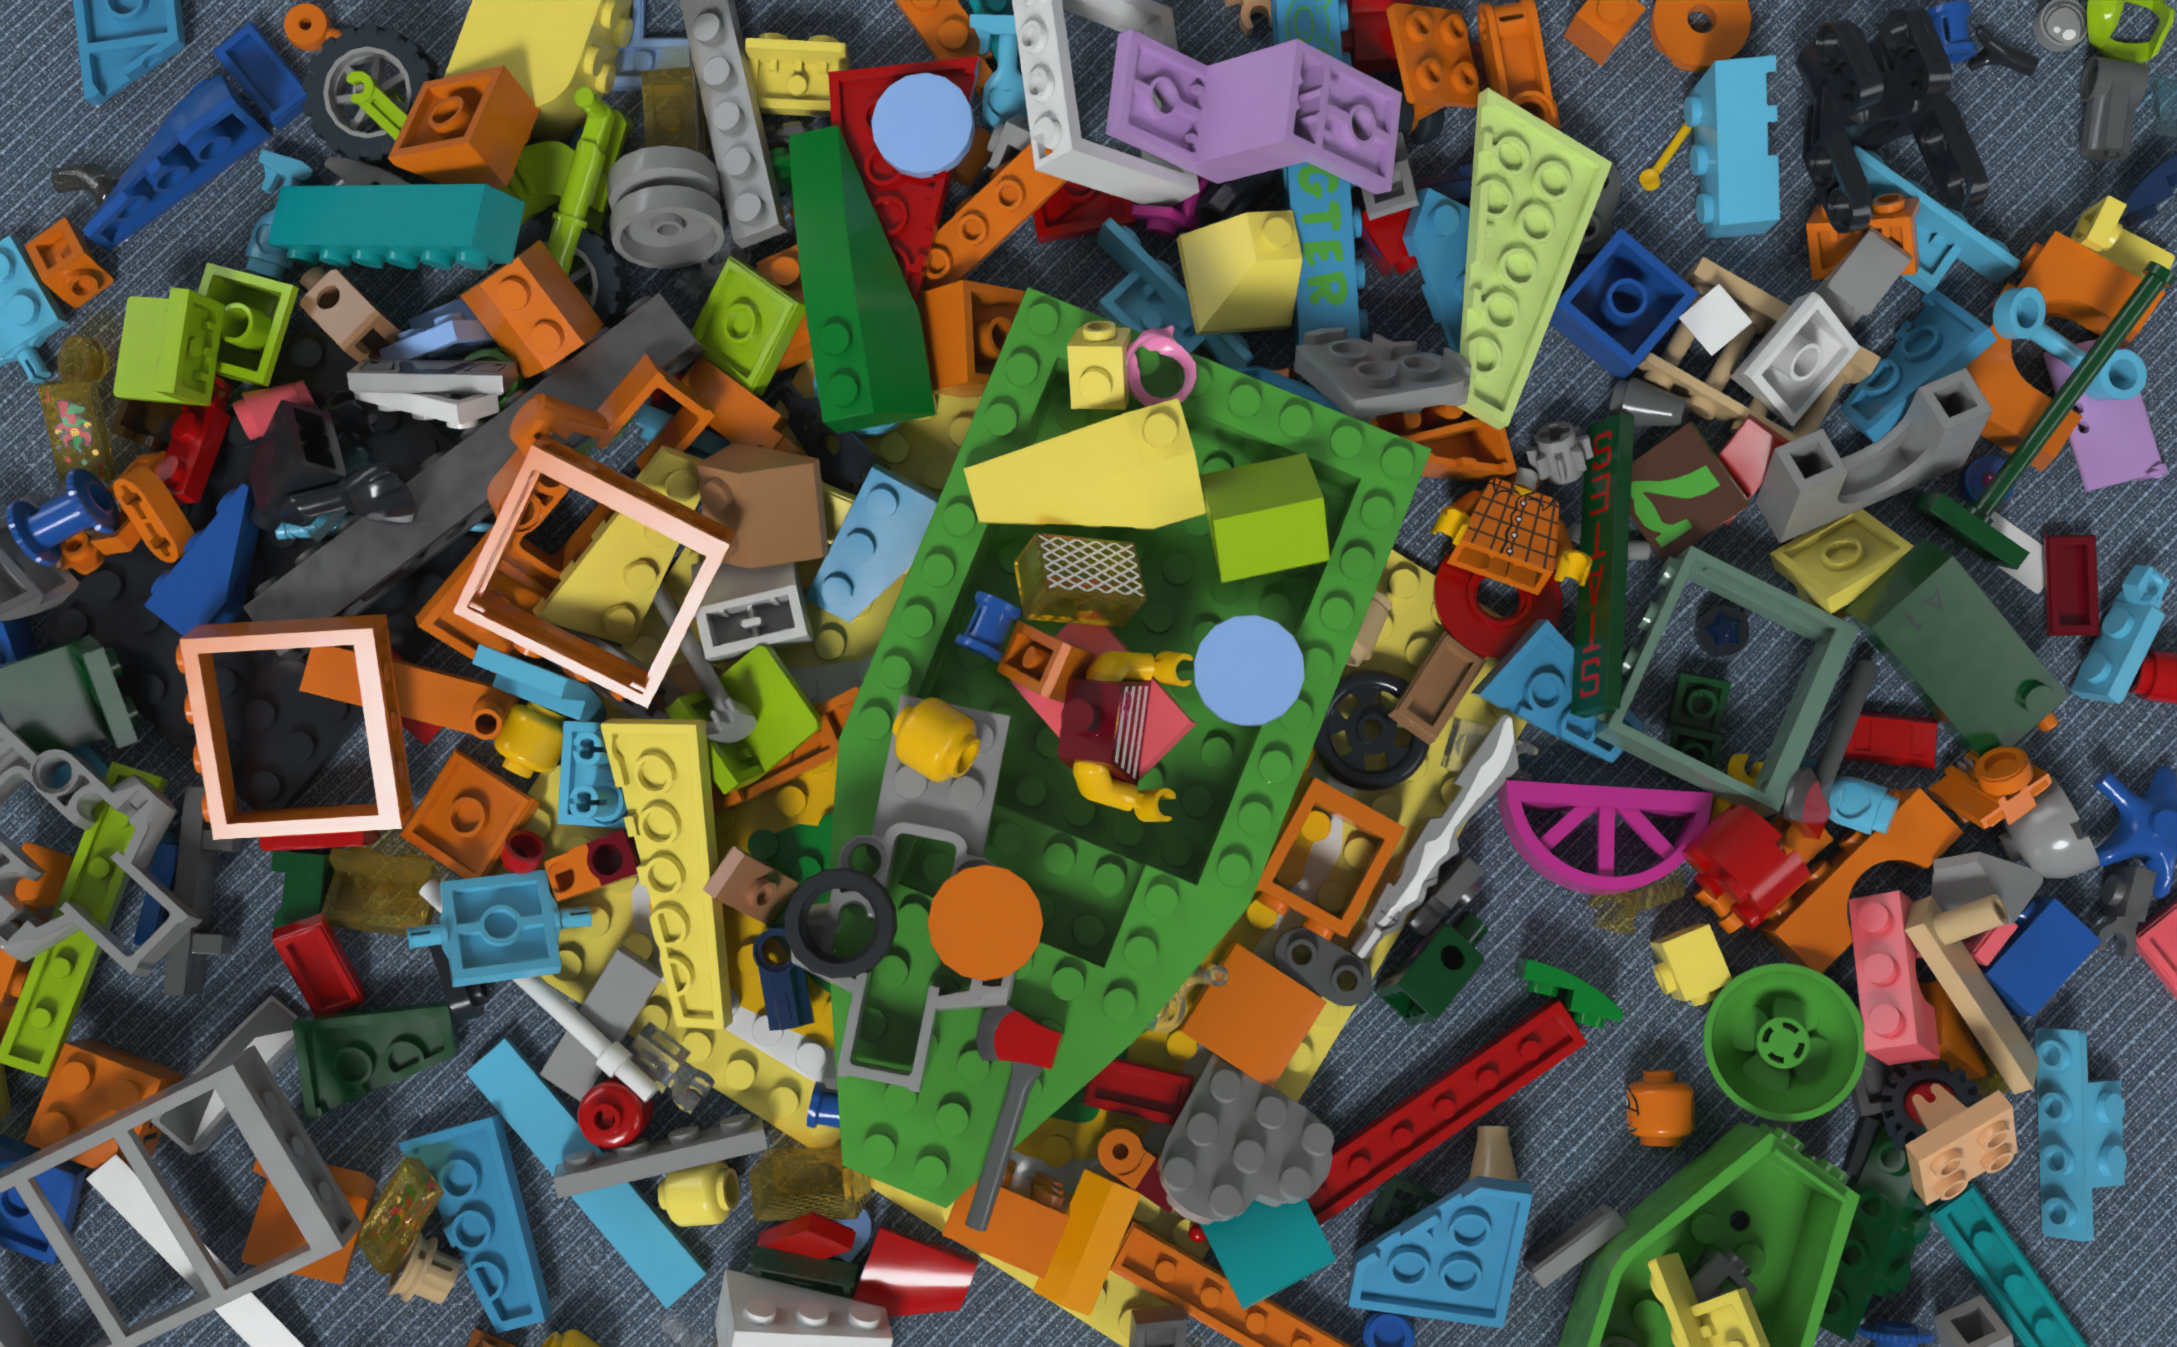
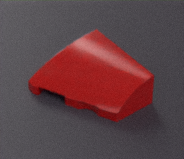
[853,1225,979,1317]

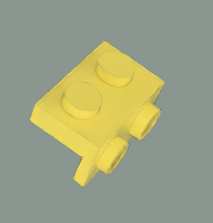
[745,33,851,117]

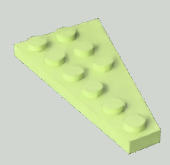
[1456,88,1612,430]

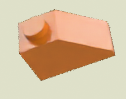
[996,620,1095,703]

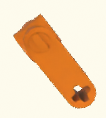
[1477,0,1561,130]

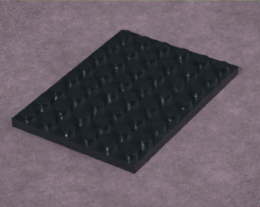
[41,321,496,810]

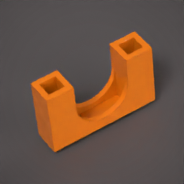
[1965,230,2166,471]

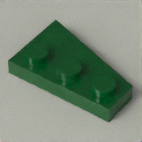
[292,1001,460,1123]

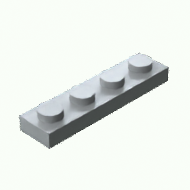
[553,1114,768,1199]

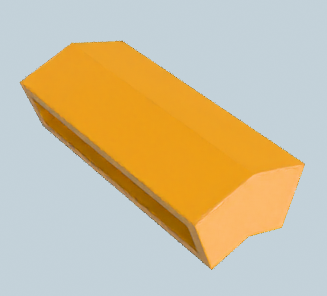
[1033,1168,1141,1316]

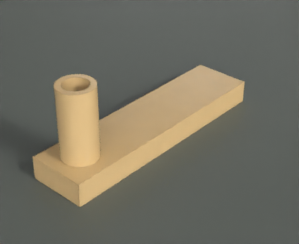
[1904,894,2039,1095]

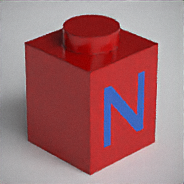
[1358,208,1419,278]

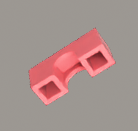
[1848,890,1940,1065]

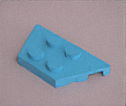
[73,0,186,105]

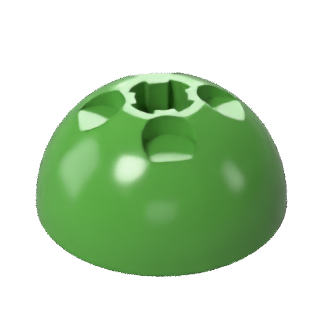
[1704,963,1866,1122]

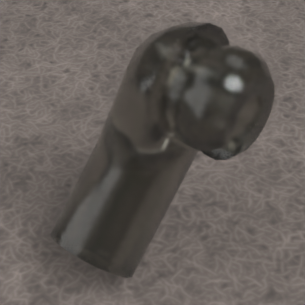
[51,163,120,208]

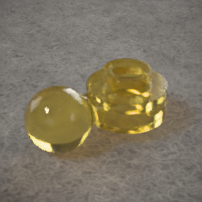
[46,335,110,423]

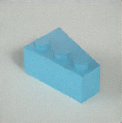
[1684,55,1780,239]

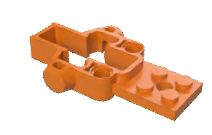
[415,353,716,674]

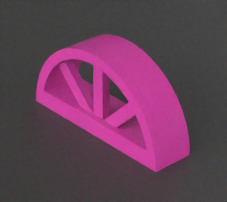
[1497,780,1713,895]

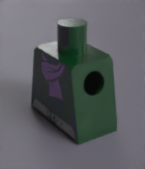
[1373,911,1488,1026]

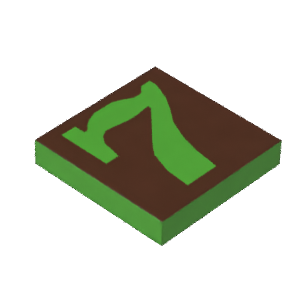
[1630,421,1751,564]

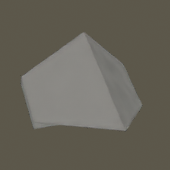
[1930,852,2043,925]

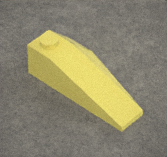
[963,398,1206,530]

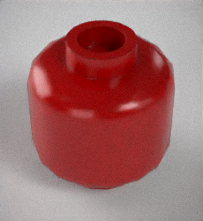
[577,1077,653,1150]

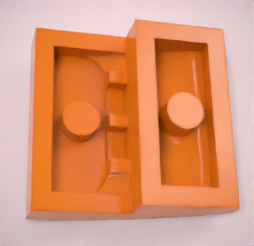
[1177,941,1327,1088]

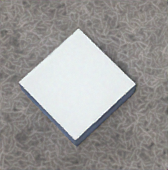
[1679,284,1752,356]

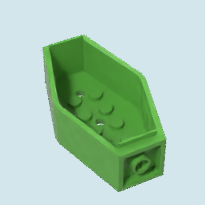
[1558,1121,1860,1347]

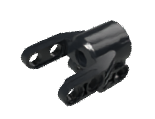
[1795,6,1989,234]

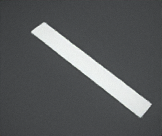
[86,1154,305,1347]

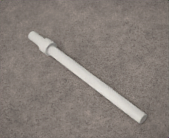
[419,878,660,1103]

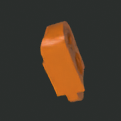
[681,356,807,456]

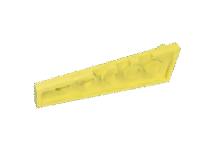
[601,718,733,1030]

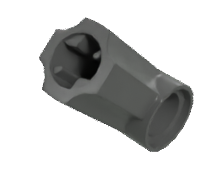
[2079,56,2149,163]

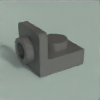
[1685,1245,1758,1303]

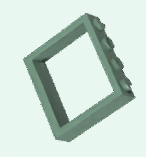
[1594,546,1859,818]

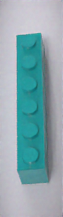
[268,184,525,271]

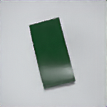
[1659,669,1731,778]

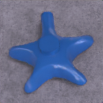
[2094,765,2177,899]

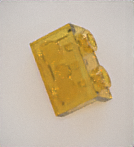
[321,846,441,937]

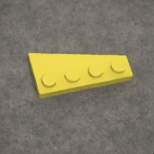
[532,445,705,647]

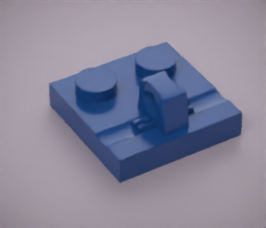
[0,1134,87,1265]

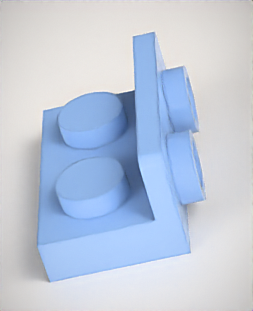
[379,298,495,360]

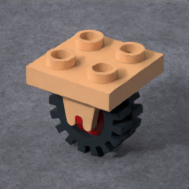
[1881,1060,2018,1206]

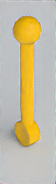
[1639,123,1693,191]

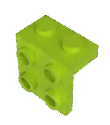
[665,645,822,795]

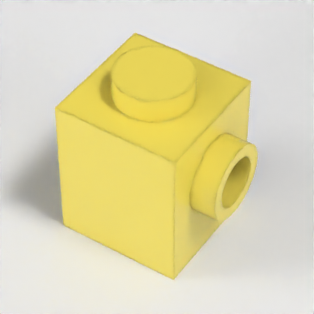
[1650,923,1733,1006]

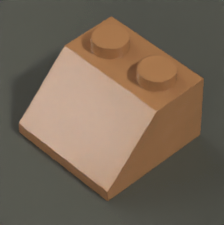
[696,442,829,569]

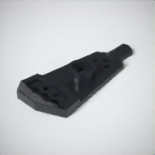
[775,380,891,496]

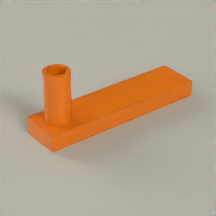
[299,645,520,740]

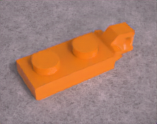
[894,0,993,99]

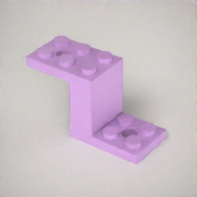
[1105,29,1402,194]

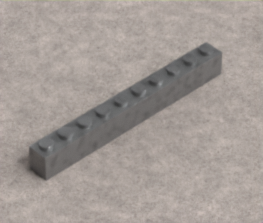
[243,292,706,660]

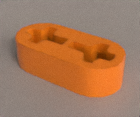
[113,466,195,563]

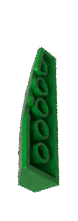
[789,125,937,434]

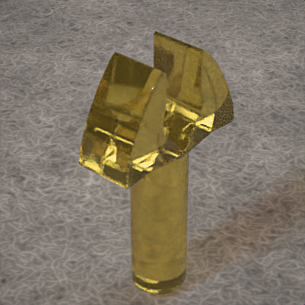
[1587,878,1686,934]

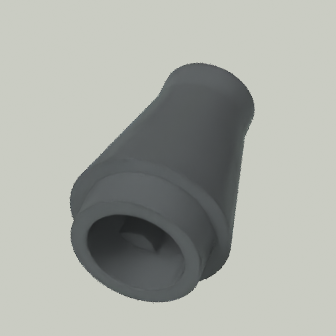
[1609,377,1690,428]

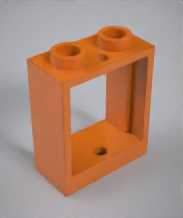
[1256,777,1406,941]

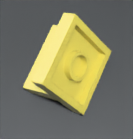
[1769,509,1914,619]

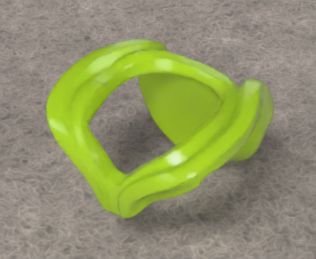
[2087,0,2175,63]

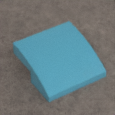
[472,644,607,723]

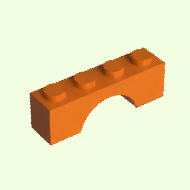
[1760,787,1964,973]

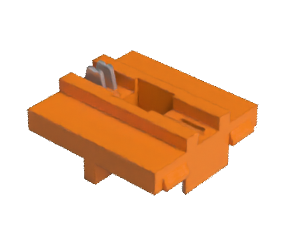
[1927,752,2052,830]

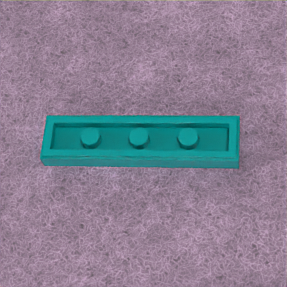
[1929,1181,2089,1347]

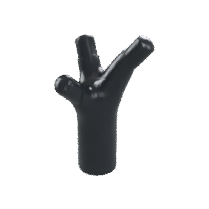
[1968,25,2039,76]

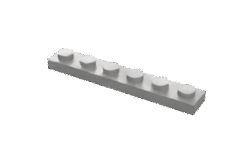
[679,0,788,249]

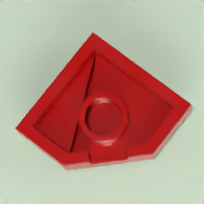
[1033,181,1136,244]

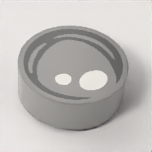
[2033,0,2088,52]

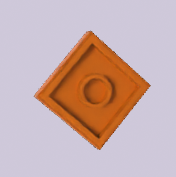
[400,748,541,879]

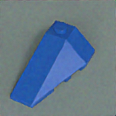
[83,73,272,251]

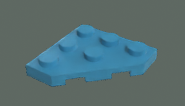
[1402,188,1470,353]
[1347,1176,1533,1329]

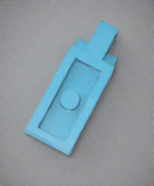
[2070,565,2171,704]

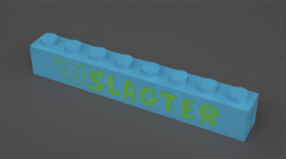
[1271,0,1369,353]

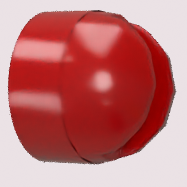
[501,830,546,874]

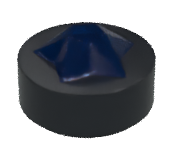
[1694,605,1749,657]

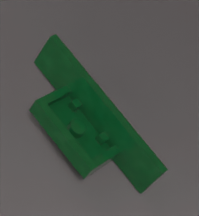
[1820,1126,1933,1342]

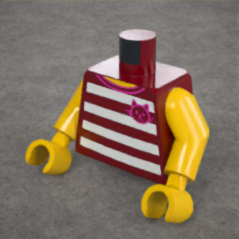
[1058,651,1194,822]

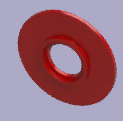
[1433,549,1562,660]

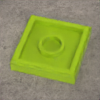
[691,255,806,396]

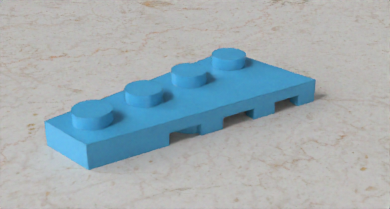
[398,1114,553,1333]

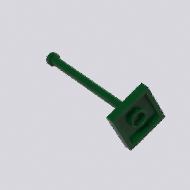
[1908,261,2177,570]

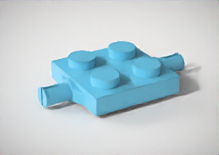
[0,235,69,384]
[407,870,592,987]

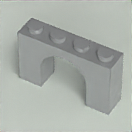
[1756,368,1993,543]

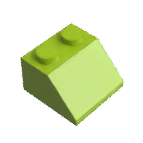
[198,262,299,386]

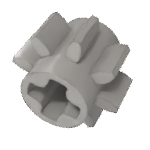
[1526,421,1594,485]

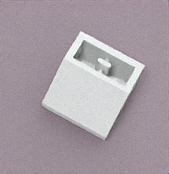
[691,562,815,665]

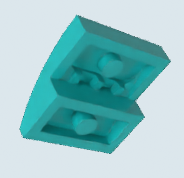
[1199,1199,1336,1311]

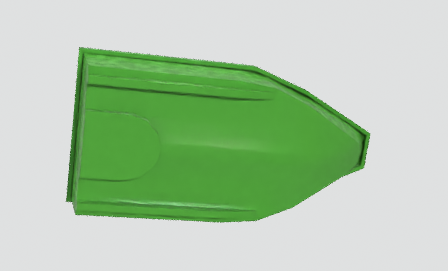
[827,287,1432,1208]

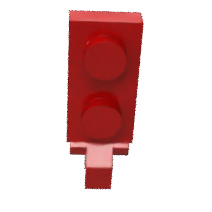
[155,374,233,505]

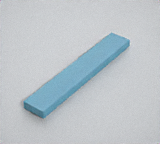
[466,1037,709,1309]

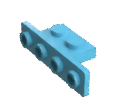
[1853,145,2020,294]
[1096,217,1254,369]
[2035,1028,2127,1242]

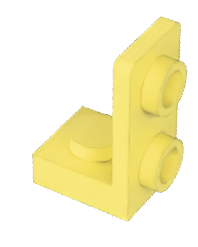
[2070,195,2175,279]

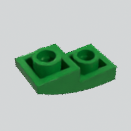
[1514,957,1623,1029]

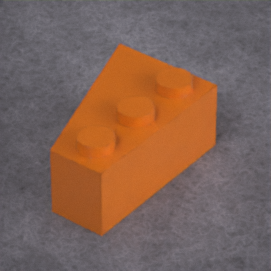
[1369,404,1517,484]

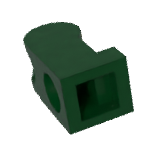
[271,850,339,930]

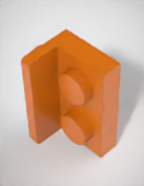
[1806,193,1920,280]

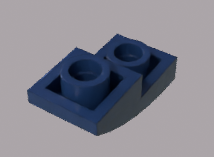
[2117,154,2177,228]

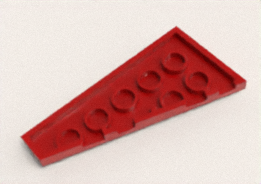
[828,56,982,304]

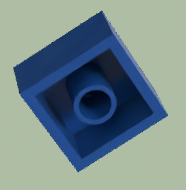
[1549,228,1699,380]

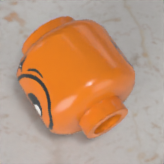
[1626,1070,1695,1147]

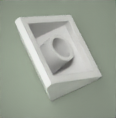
[1730,292,1861,427]

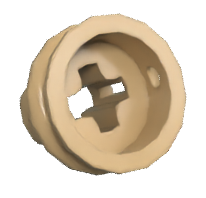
[385,1230,461,1305]

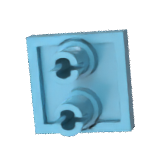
[557,721,628,829]

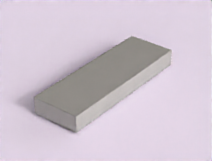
[539,945,664,1102]

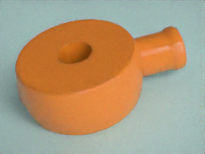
[284,3,342,52]

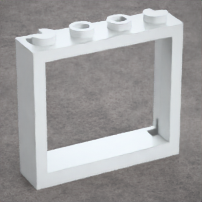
[1012,0,1200,207]

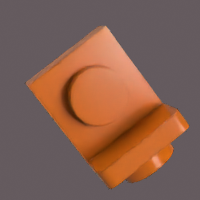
[24,216,114,308]

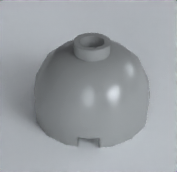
[1998,773,2100,879]

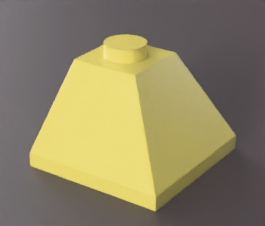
[1176,210,1303,335]

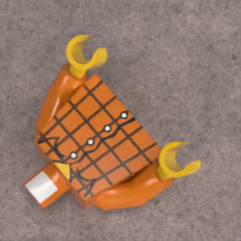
[1430,468,1593,595]

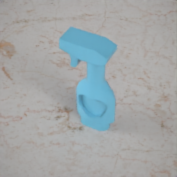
[970,14,1028,135]
[244,149,321,282]
[1799,755,1900,835]

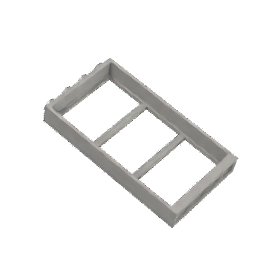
[0,1045,362,1347]

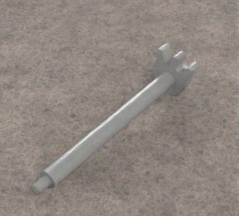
[653,581,757,743]

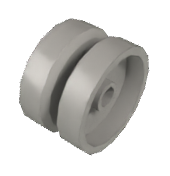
[606,145,725,269]

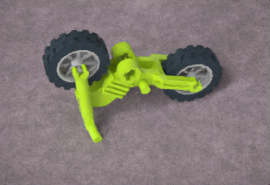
[302,24,634,358]

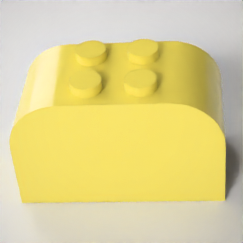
[444,0,633,141]

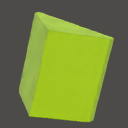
[1199,453,1330,584]

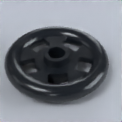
[1313,669,1430,791]

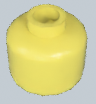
[658,1160,740,1227]

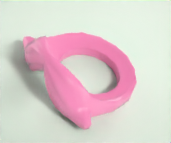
[1127,325,1197,407]

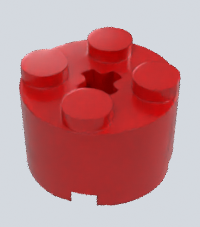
[1681,803,1810,929]

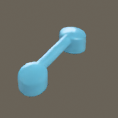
[1992,287,2147,400]

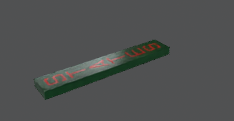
[1571,412,1634,718]

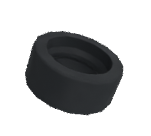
[784,868,898,979]

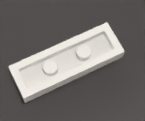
[354,392,499,429]

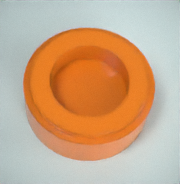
[1974,746,2033,796]

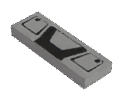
[347,359,518,395]

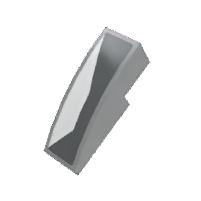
[151,994,302,1155]

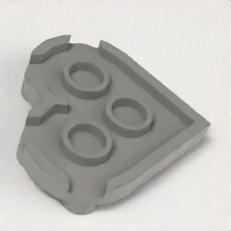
[1294,327,1471,421]
[1156,1054,1334,1225]

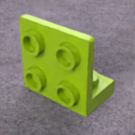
[113,288,225,406]

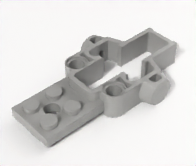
[791,694,1017,1092]
[0,718,202,978]

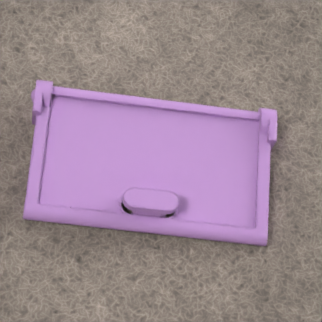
[2043,337,2169,492]

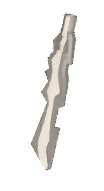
[1349,714,1519,961]

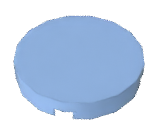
[871,73,975,178]
[1194,615,1305,726]

